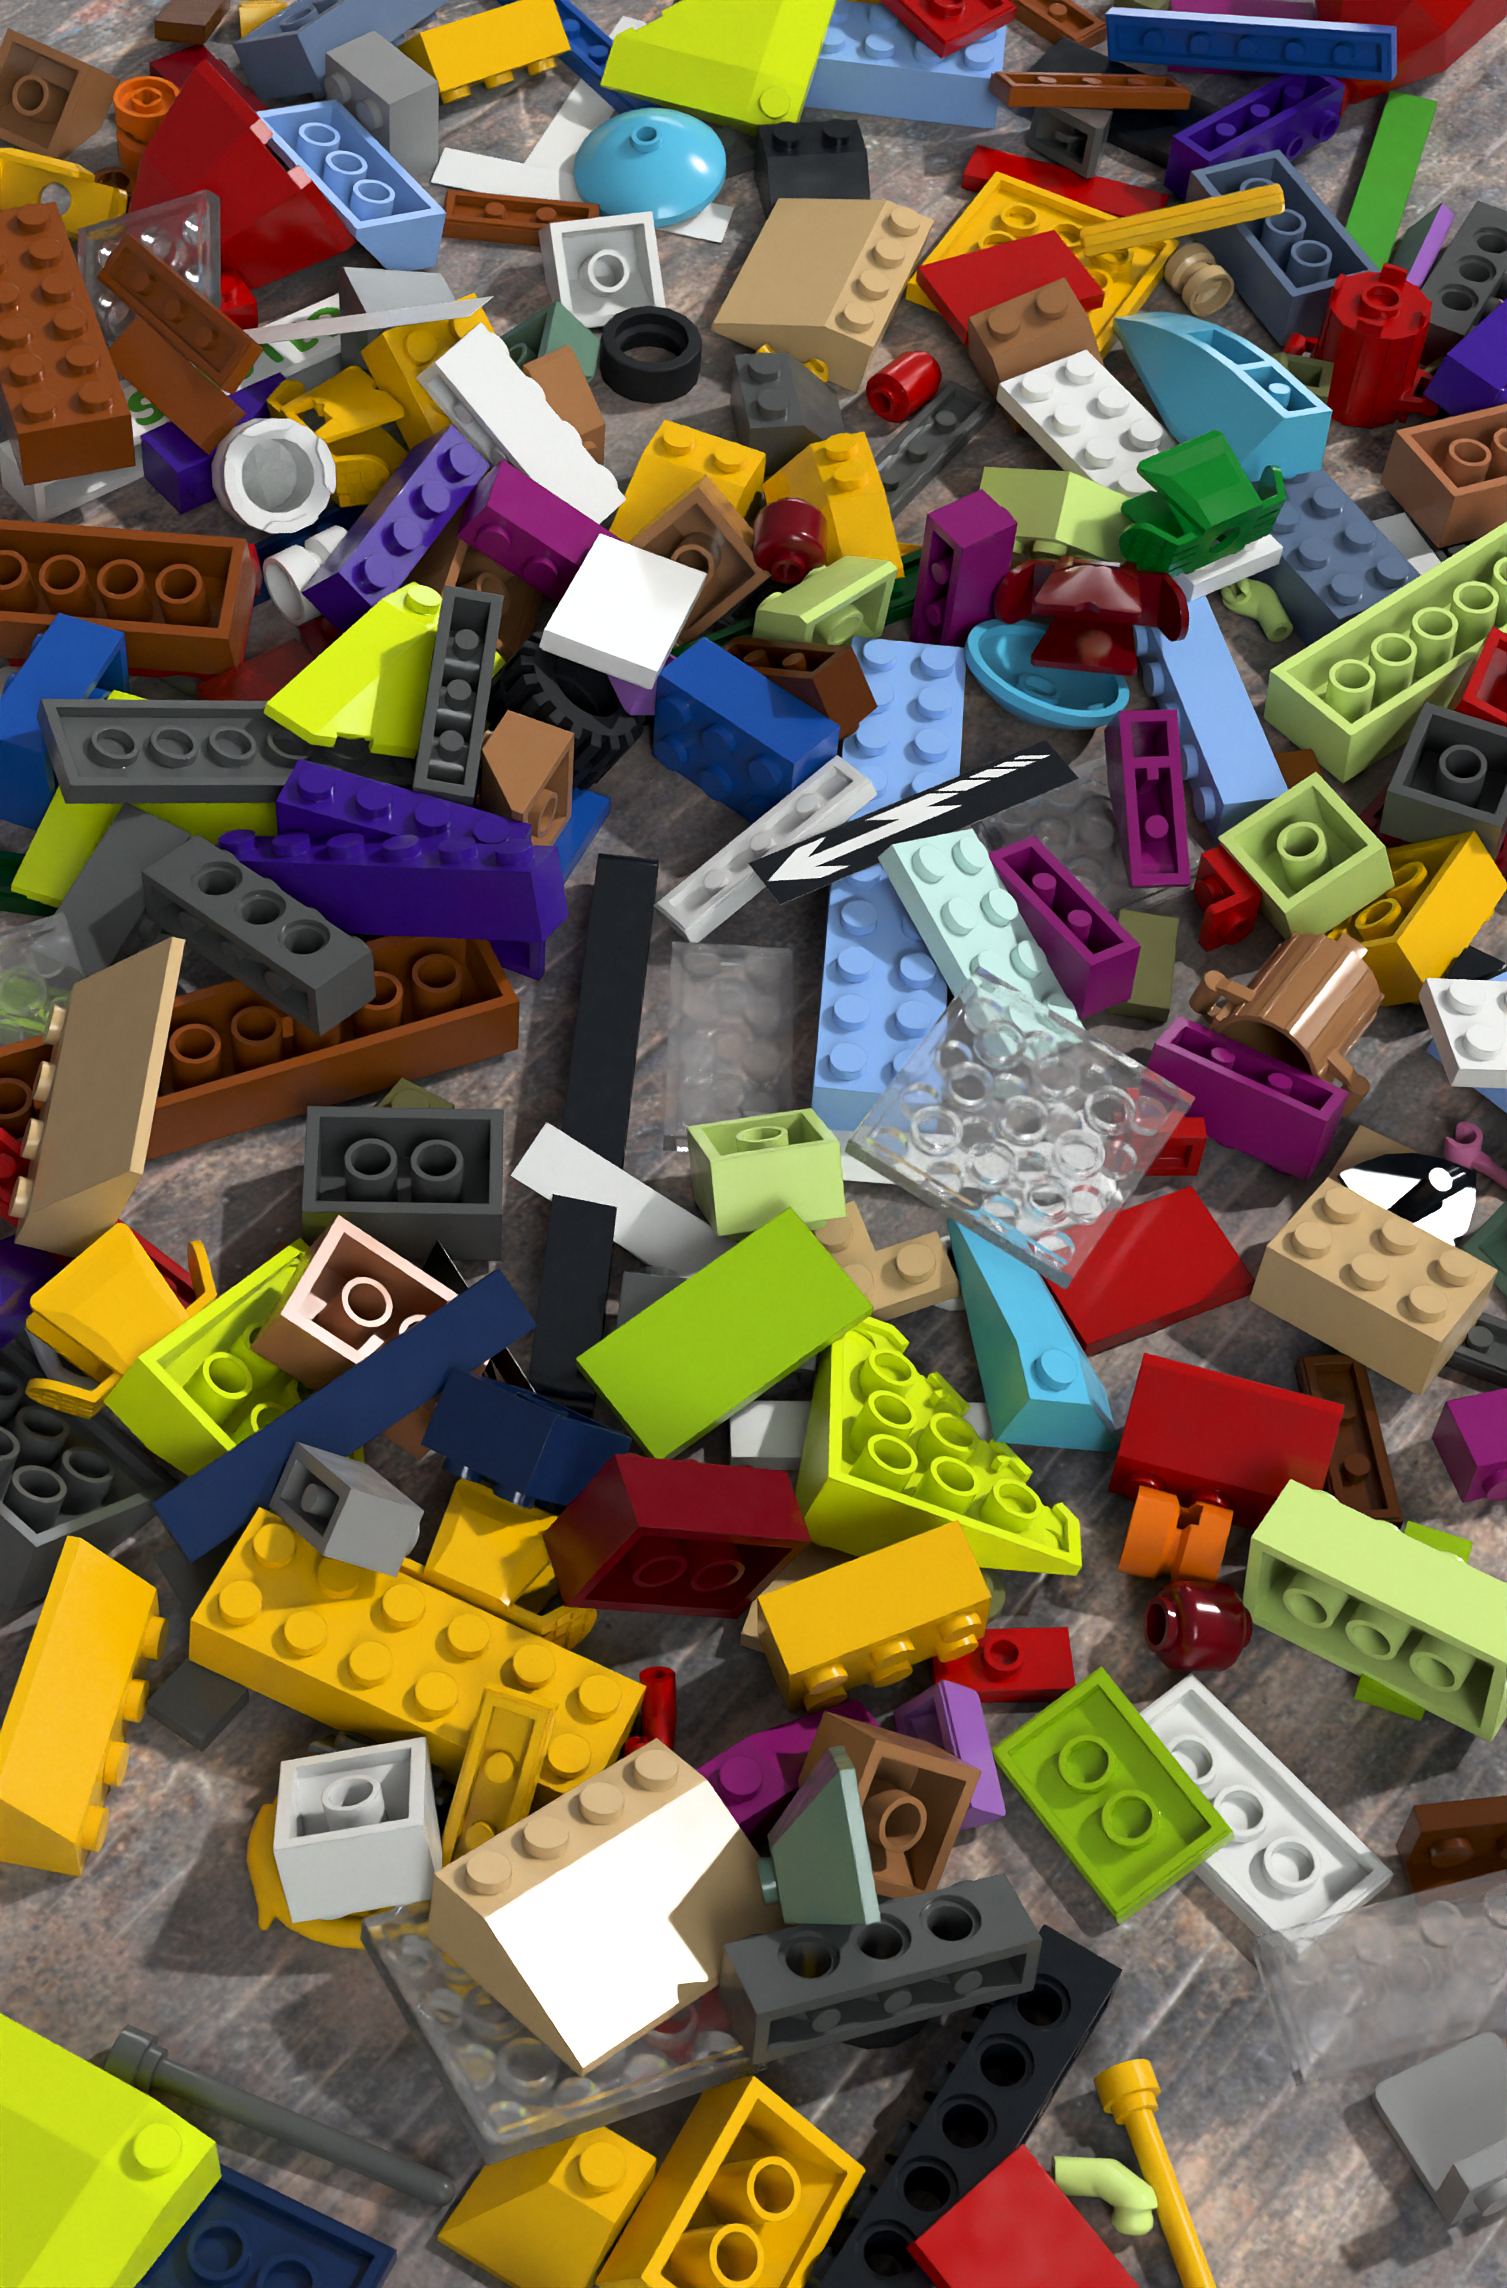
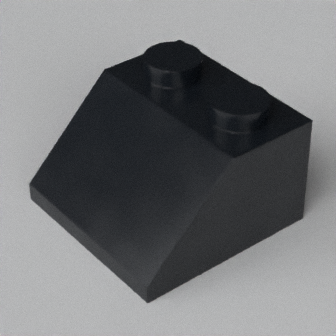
[753,119,871,221]

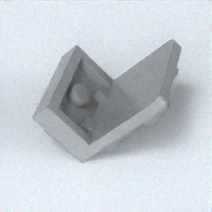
[1372,2032,1507,2226]

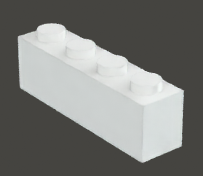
[416,322,627,524]

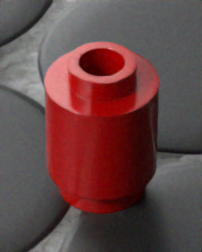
[866,351,942,423]

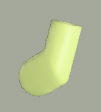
[1220,578,1293,642]
[1050,2156,1158,2235]

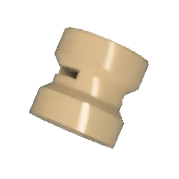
[1164,243,1235,317]

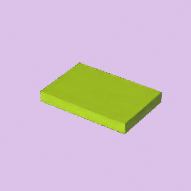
[991,1666,1235,1926]

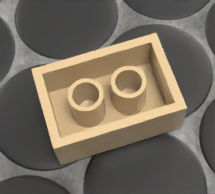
[1249,1177,1498,1396]

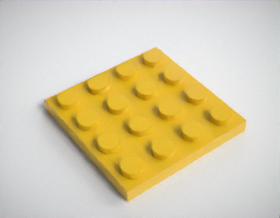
[905,171,1181,361]

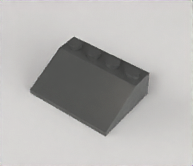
[0,1338,179,1611]

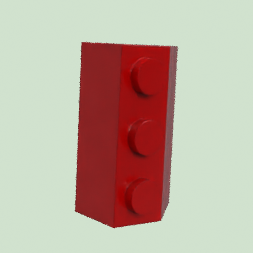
[1108,1352,1345,1531]

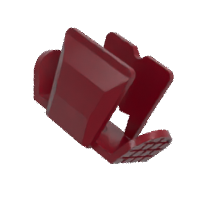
[994,556,1189,676]

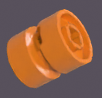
[113,76,179,175]
[1117,1485,1234,1582]

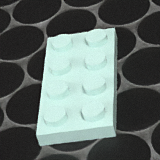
[878,828,1089,1070]

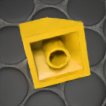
[438,2108,657,2288]

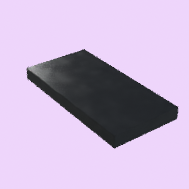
[1026,37,1223,169]

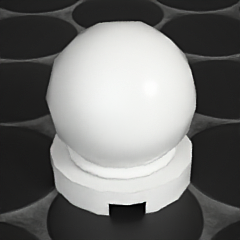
[212,418,336,533]

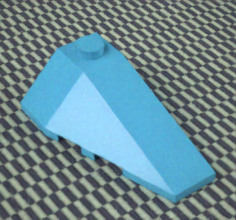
[946,1214,1119,1452]

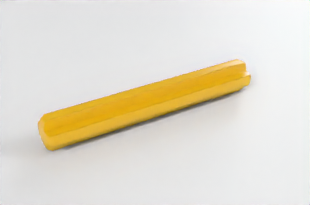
[1080,183,1285,257]

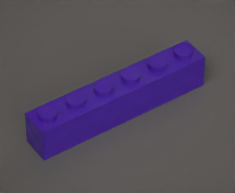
[215,829,569,942]

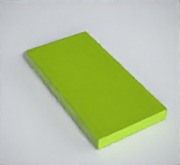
[576,1206,873,1460]

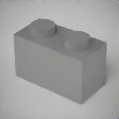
[269,1442,424,1577]

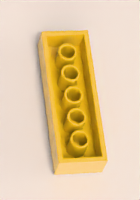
[189,1507,646,1816]

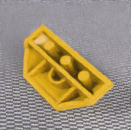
[762,431,905,579]

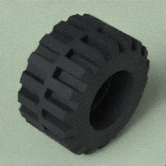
[486,631,645,791]

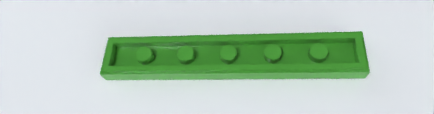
[1345,90,1438,271]

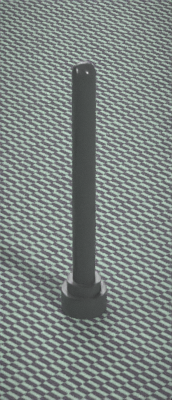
[104,2025,455,2206]

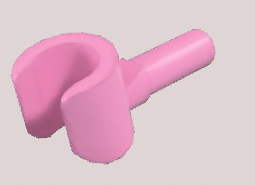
[1443,1122,1507,1190]

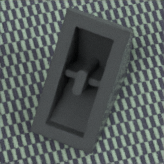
[1027,107,1113,178]

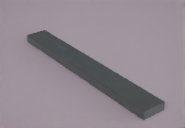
[713,381,996,632]

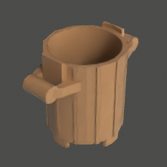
[1189,931,1385,1117]

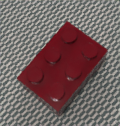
[542,1453,812,1619]

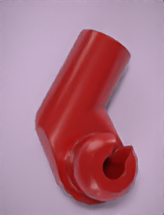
[622,1666,677,1758]

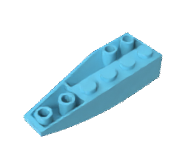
[1112,311,1332,482]

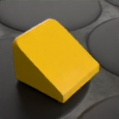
[237,0,289,38]

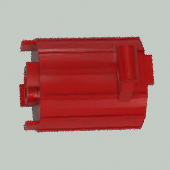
[1281,263,1440,429]

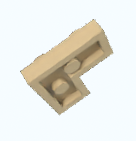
[811,1200,960,1322]

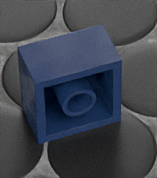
[421,1367,633,1516]

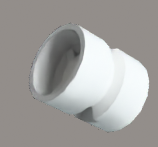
[263,525,348,626]

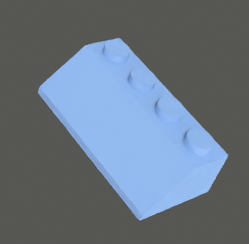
[256,99,446,271]

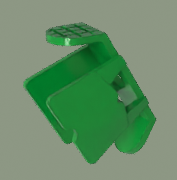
[1119,430,1286,577]

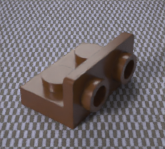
[1396,1795,1507,1910]

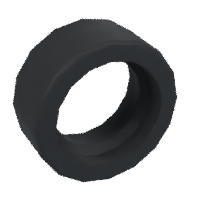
[599,306,702,404]

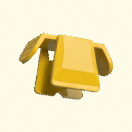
[0,148,127,243]
[266,366,409,507]
[25,1223,217,1420]
[399,1479,597,1650]

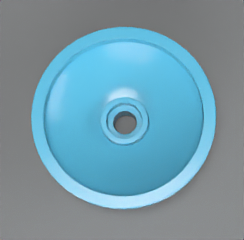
[574,108,727,227]
[964,619,1130,730]

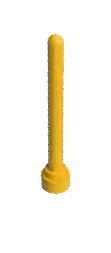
[1093,2059,1217,2288]

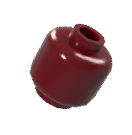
[752,497,828,584]
[1143,1580,1253,1672]

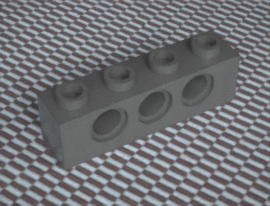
[1419,200,1507,366]
[411,585,504,808]
[141,834,376,1037]
[719,1873,1042,2066]

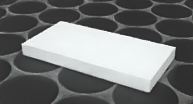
[539,534,707,689]
[1139,1673,1394,1969]

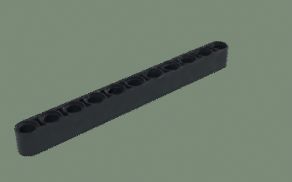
[527,853,659,1418]

